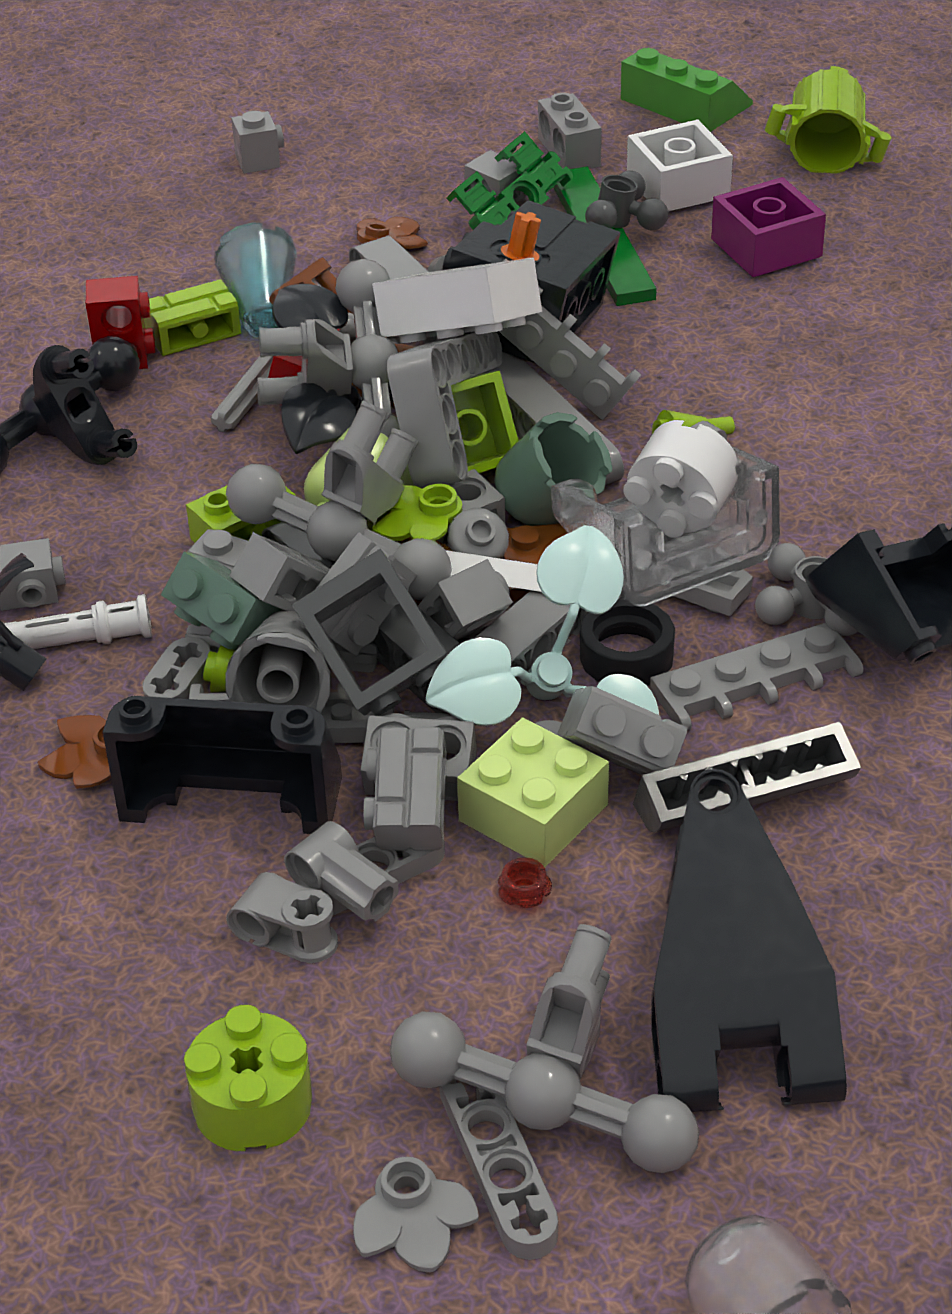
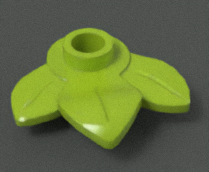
[372,484,462,541]

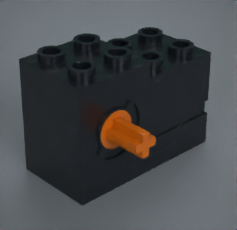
[443,200,621,364]

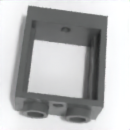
[292,548,448,716]

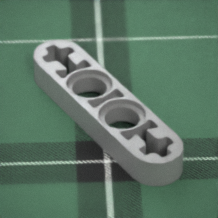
[439,1079,558,1260]

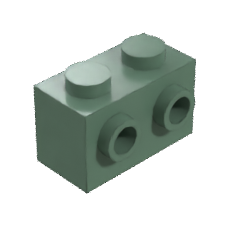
[161,551,283,650]

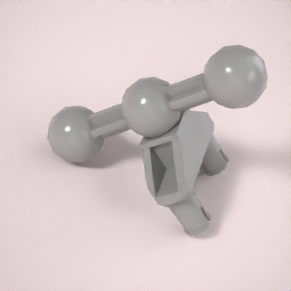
[257,259,400,438]
[226,401,452,600]
[389,924,700,1173]

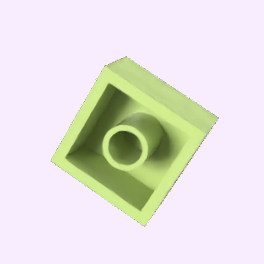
[457,717,609,867]

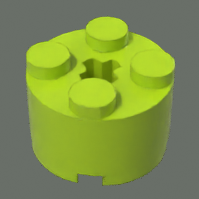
[184,1005,312,1151]

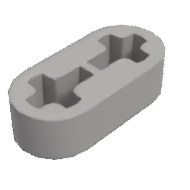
[142,637,210,699]

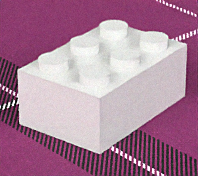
[372,257,542,343]

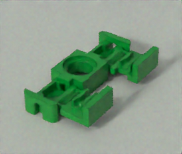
[446,131,573,230]

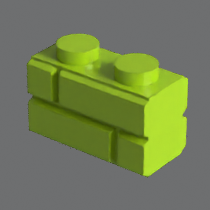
[144,279,242,356]

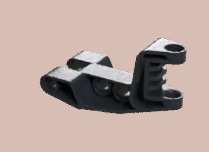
[651,769,847,1112]

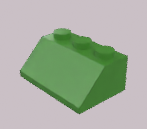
[621,48,753,132]

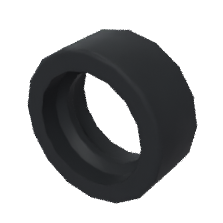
[580,598,675,686]

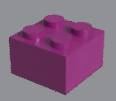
[711,177,826,277]

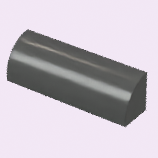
[633,722,861,833]

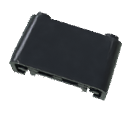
[805,523,952,665]
[103,696,342,834]

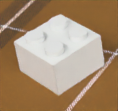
[627,120,733,212]

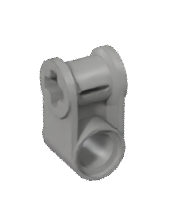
[226,872,338,963]

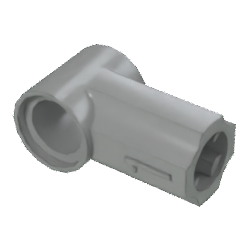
[284,821,399,922]

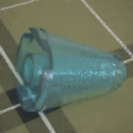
[214,222,297,337]

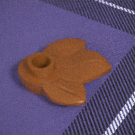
[356,216,428,249]
[38,715,111,789]

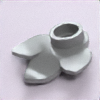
[353,1156,478,1272]

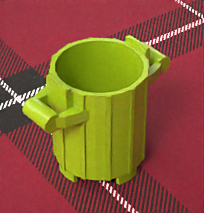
[765,66,891,174]

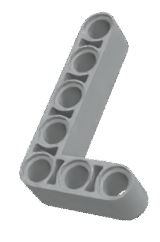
[387,332,503,489]

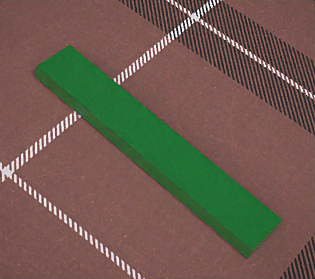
[553,166,657,306]

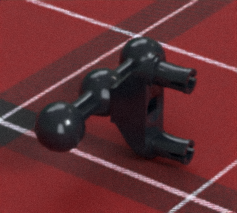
[0,336,140,474]

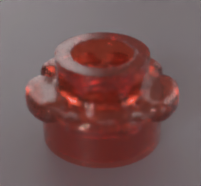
[498,857,552,908]

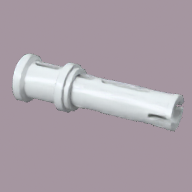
[3,594,152,649]

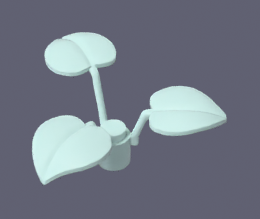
[425,525,659,726]

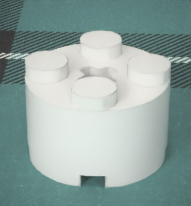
[623,420,738,538]

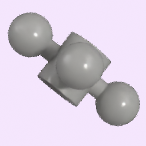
[755,543,858,636]

